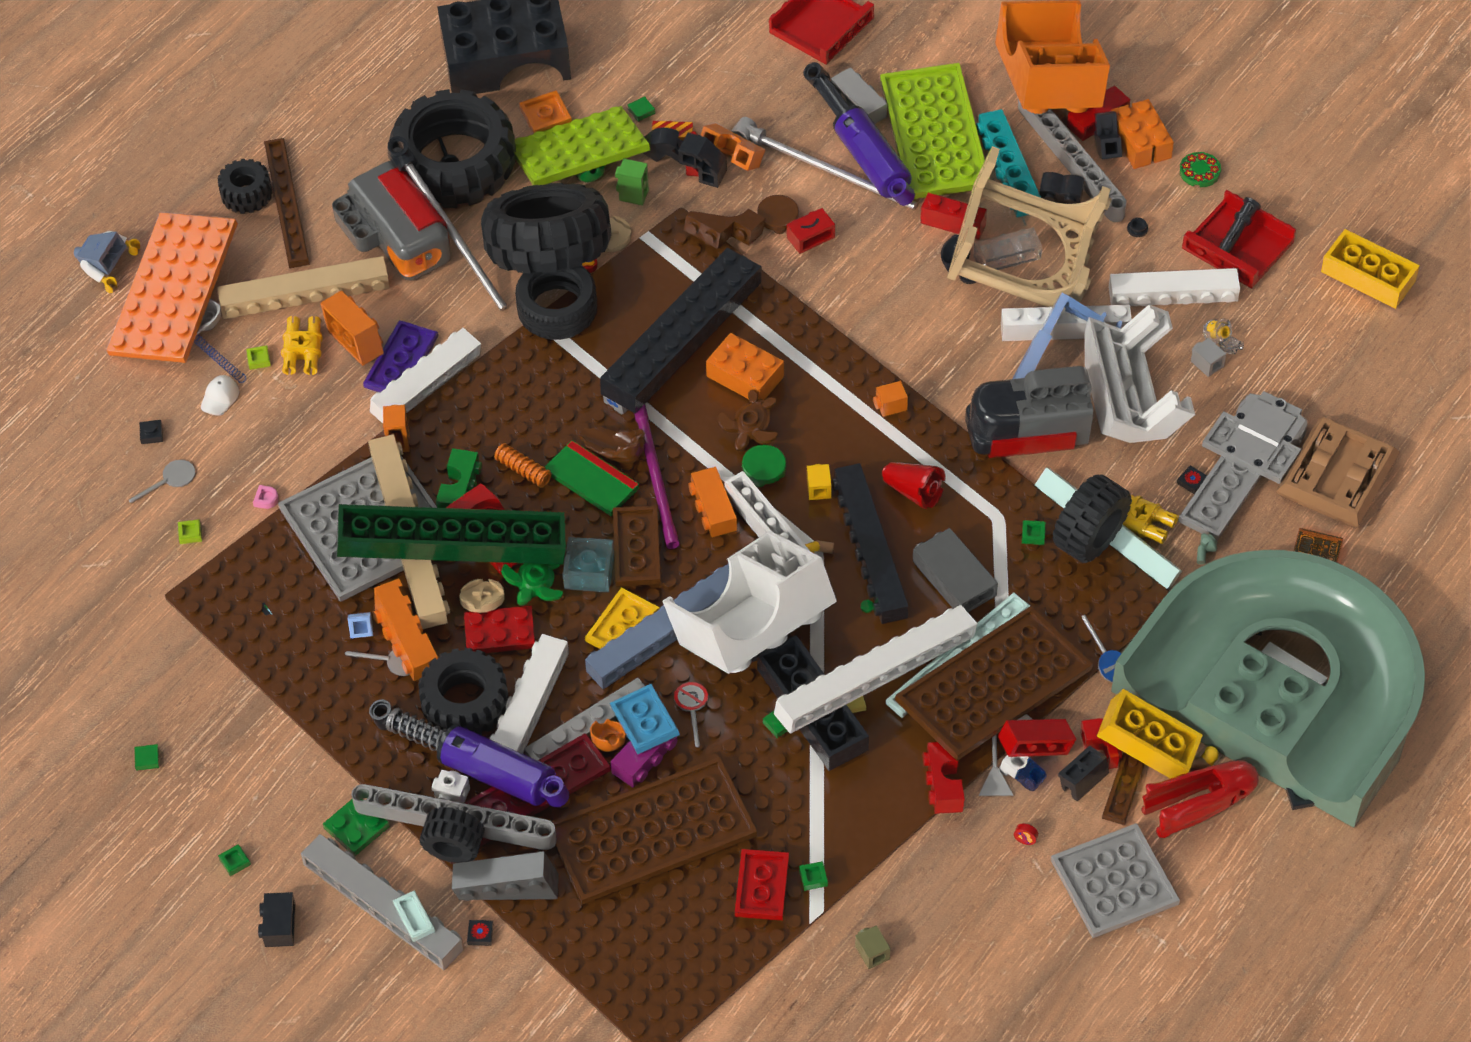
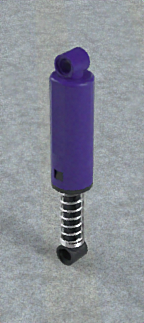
[369,699,569,807]

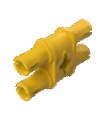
[281,316,323,375]
[1123,495,1179,544]

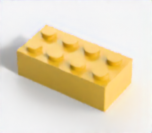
[1321,229,1420,309]
[1097,689,1203,779]

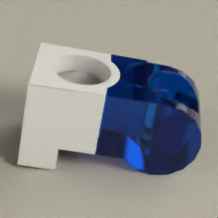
[999,755,1047,791]

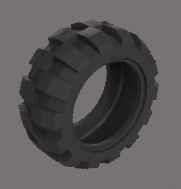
[390,89,516,208]
[481,183,612,273]

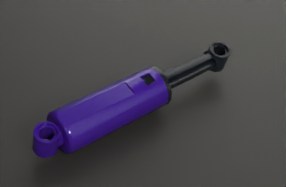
[803,62,915,206]

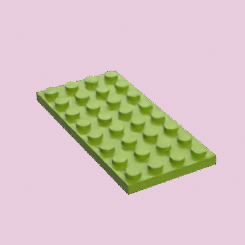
[880,63,990,199]

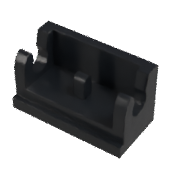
[1058,746,1109,801]

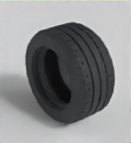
[515,266,597,340]

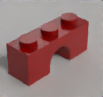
[923,742,965,814]

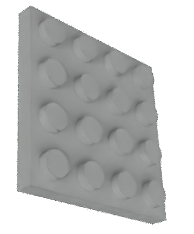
[1051,823,1180,938]

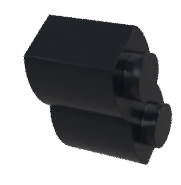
[1039,172,1084,204]

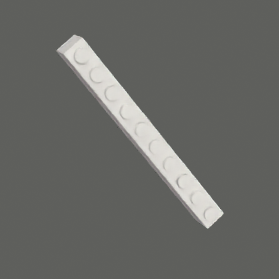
[774,605,977,734]

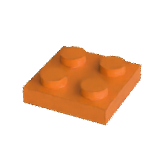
[519,90,572,134]

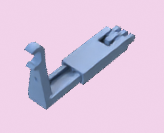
[1012,292,1122,379]

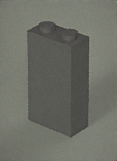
[913,528,998,612]

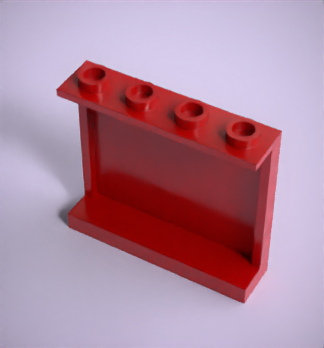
[768,0,874,65]
[1182,190,1296,289]

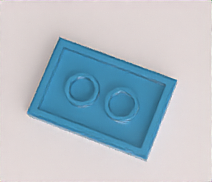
[610,684,680,755]

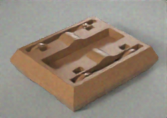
[1276,417,1400,528]

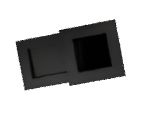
[1094,111,1122,159]
[643,128,683,162]

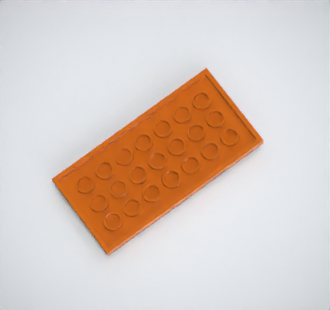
[106,213,238,363]

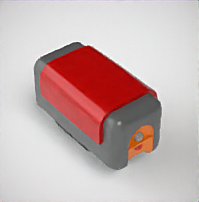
[332,161,451,281]

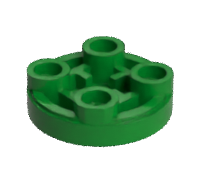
[742,445,786,487]

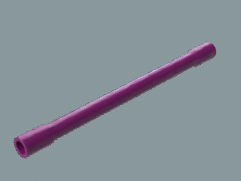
[634,404,680,549]

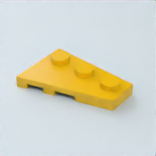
[585,587,660,649]

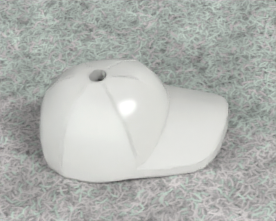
[201,375,240,416]

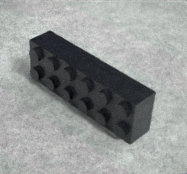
[757,635,869,771]

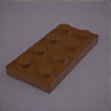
[613,505,661,586]

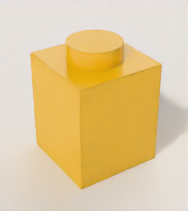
[807,464,831,500]

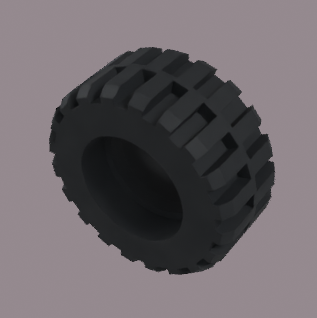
[1053,475,1132,563]
[419,648,508,735]

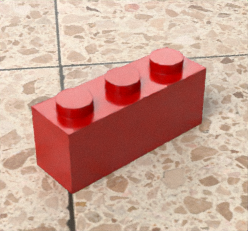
[1067,85,1131,141]
[920,192,987,240]
[998,719,1076,757]

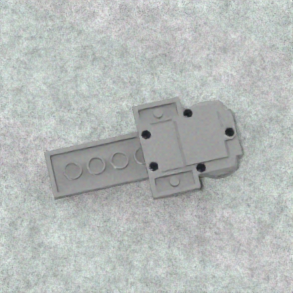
[1178,391,1307,541]

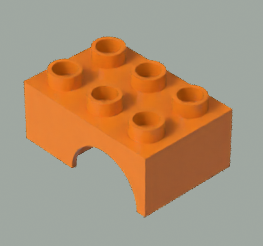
[995,0,1110,114]

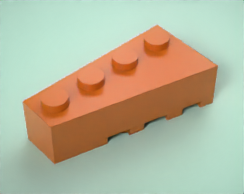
[373,578,438,681]

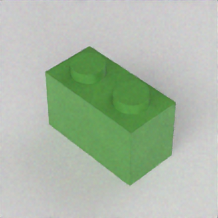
[615,158,649,206]

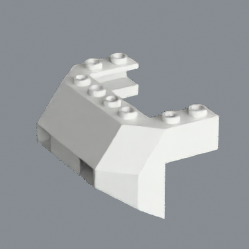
[1085,305,1195,443]

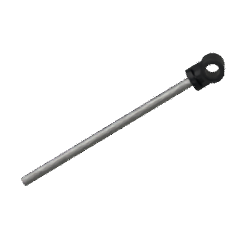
[387,136,507,311]

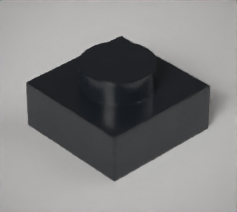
[139,420,163,444]

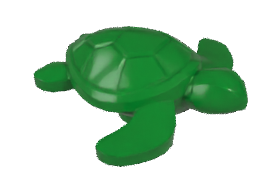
[501,563,563,606]

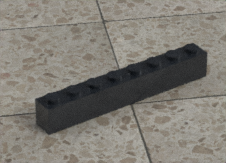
[831,463,908,624]

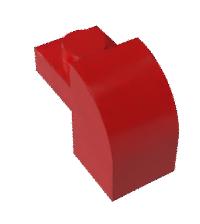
[1080,718,1122,769]

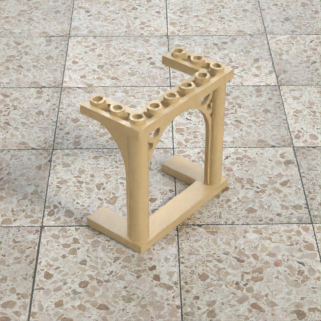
[947,146,1112,307]

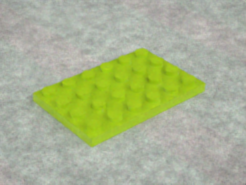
[514,106,650,185]

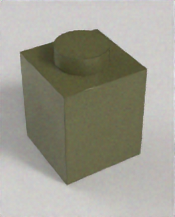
[855,925,890,969]

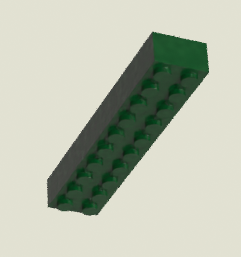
[337,504,566,565]

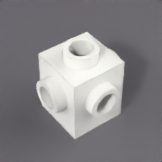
[432,770,470,803]

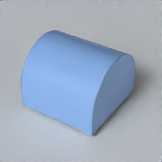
[348,612,373,638]

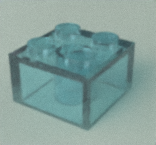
[563,537,614,592]

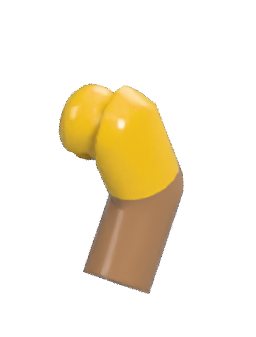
[805,540,834,554]
[1190,746,1219,769]

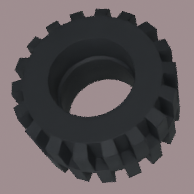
[217,159,272,214]
[419,807,485,863]

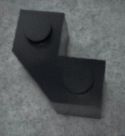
[679,132,727,188]

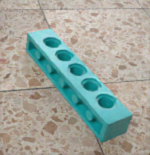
[976,109,1041,218]

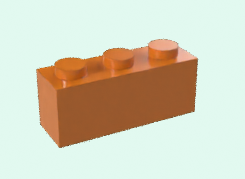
[688,467,737,537]

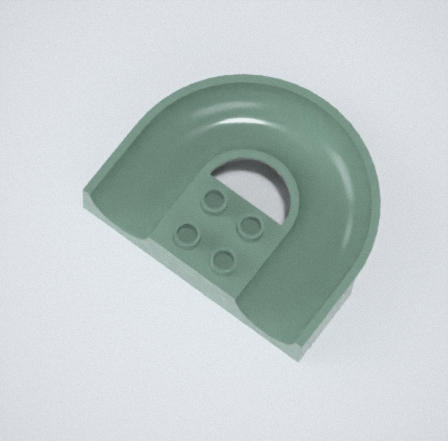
[1111,550,1425,828]

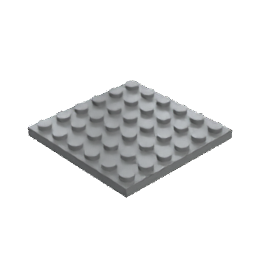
[278,455,437,602]

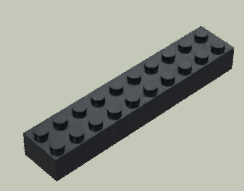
[600,247,762,414]

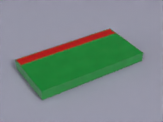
[545,440,639,516]

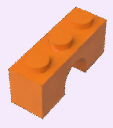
[701,123,766,171]

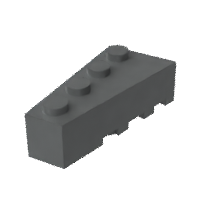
[452,852,559,901]

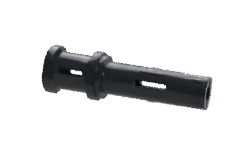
[1219,197,1261,253]

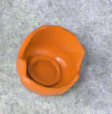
[590,719,627,752]

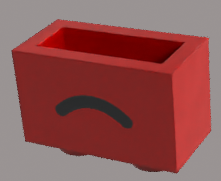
[787,208,835,254]

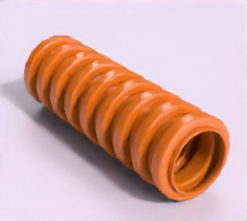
[494,443,551,488]

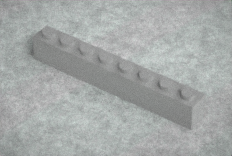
[301,834,463,970]

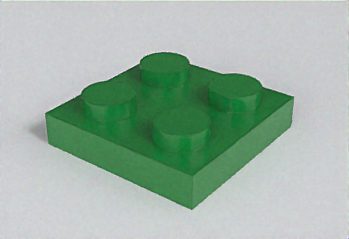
[323,799,390,856]

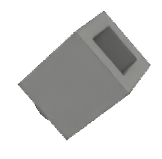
[1191,338,1226,377]

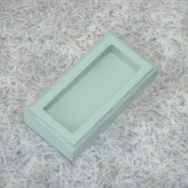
[393,890,435,942]

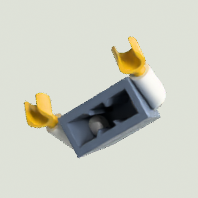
[74,231,140,293]

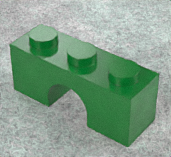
[436,448,482,508]

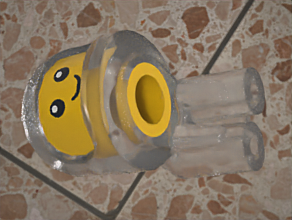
[1203,318,1244,355]

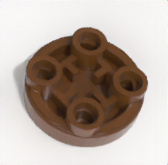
[757,195,799,234]

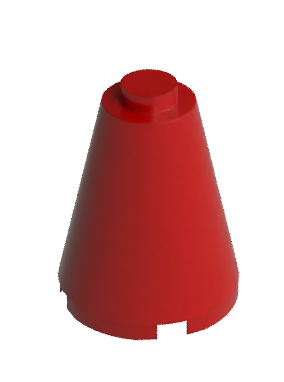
[882,462,946,509]

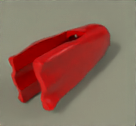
[1141,760,1259,838]

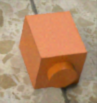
[873,381,908,417]

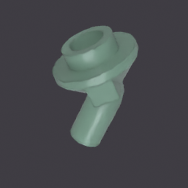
[1197,533,1218,565]

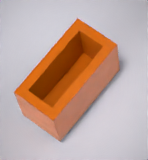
[383,405,410,452]

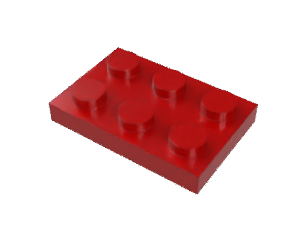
[464,606,535,653]
[735,849,789,921]

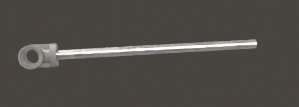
[731,117,917,210]

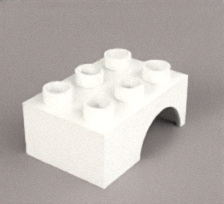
[663,531,837,674]

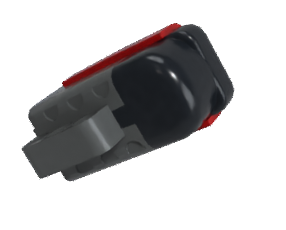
[965,366,1093,458]

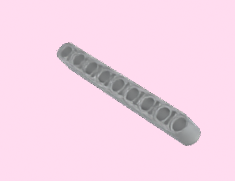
[1018,98,1126,222]
[351,784,557,850]

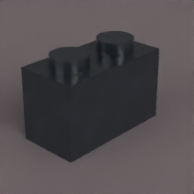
[258,892,296,947]

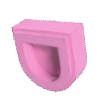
[253,485,279,509]

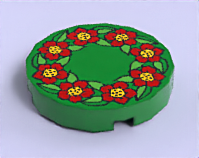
[1179,152,1221,187]

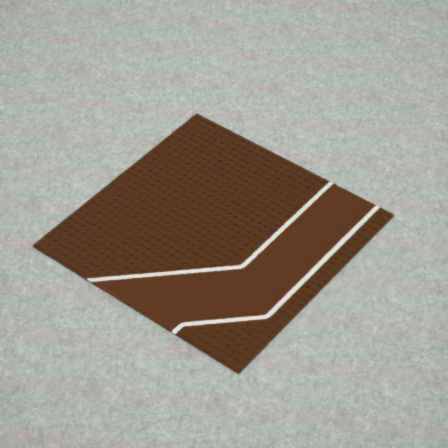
[165,208,1170,1042]

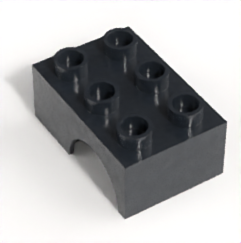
[437,0,571,94]

